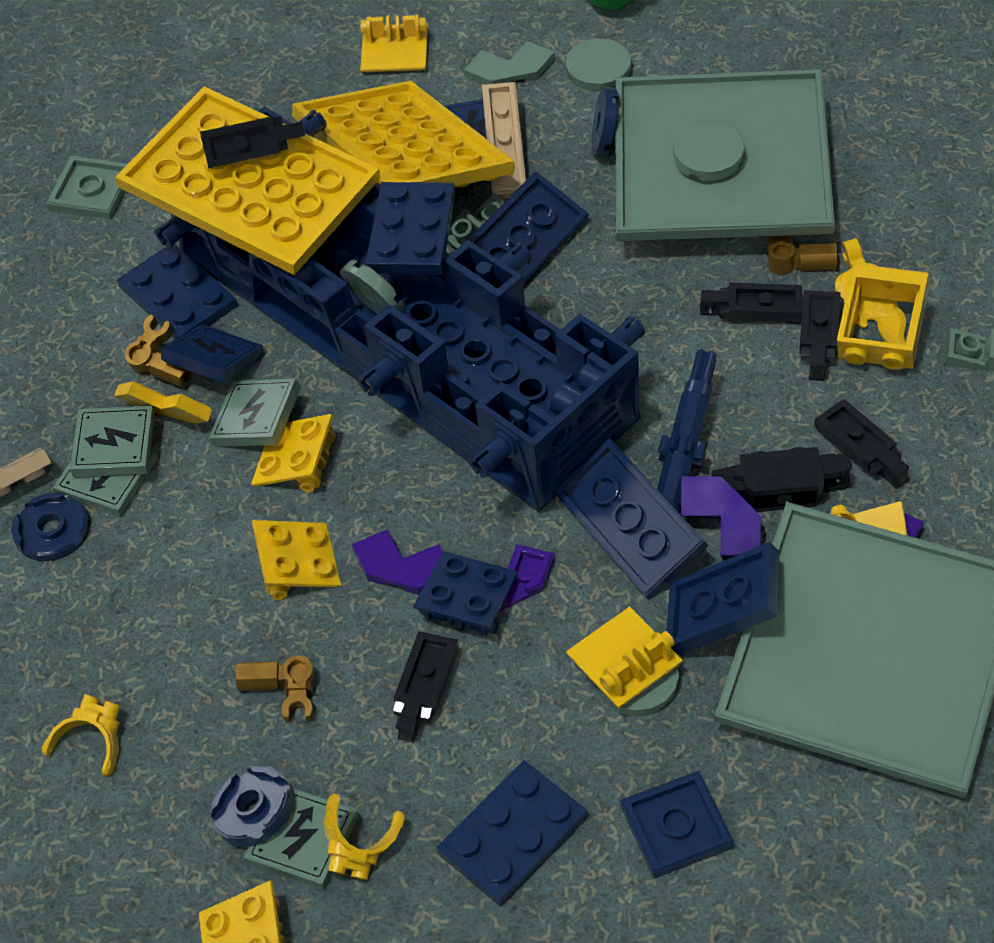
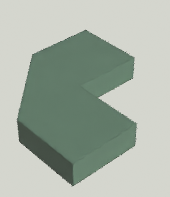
[464,41,555,85]

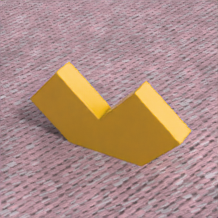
[114,381,212,424]

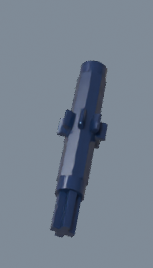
[657,349,717,514]

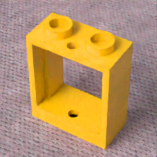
[837,264,929,370]

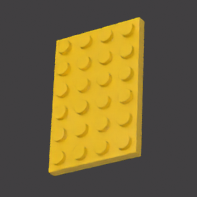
[292,81,514,188]
[115,86,380,275]

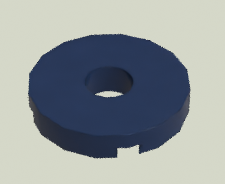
[592,87,619,157]
[11,493,90,562]
[211,766,293,847]

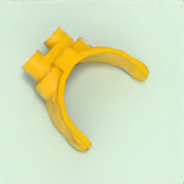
[42,694,121,777]
[324,793,405,881]

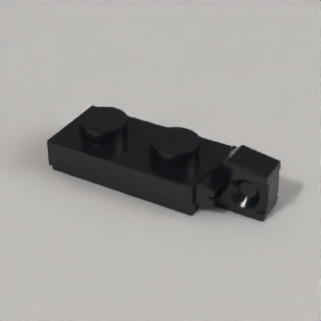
[200,116,305,168]
[700,282,803,322]
[799,290,841,381]
[814,399,909,489]
[393,631,459,743]

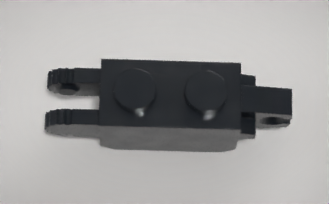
[711,447,852,512]

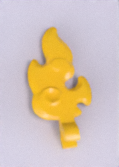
[835,238,906,345]

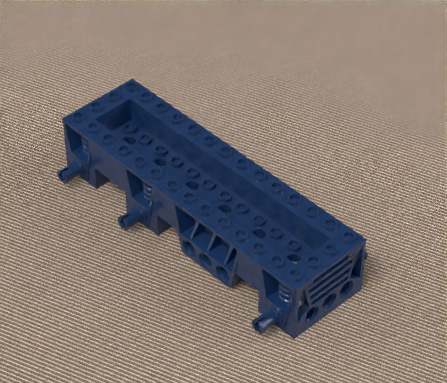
[154,106,646,512]

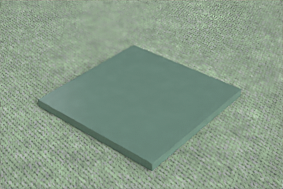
[616,69,835,241]
[714,502,994,798]

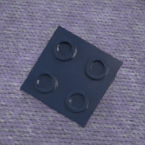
[413,551,518,636]

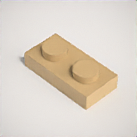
[0,448,51,497]

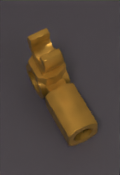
[767,235,837,275]
[125,314,194,388]
[236,655,315,723]

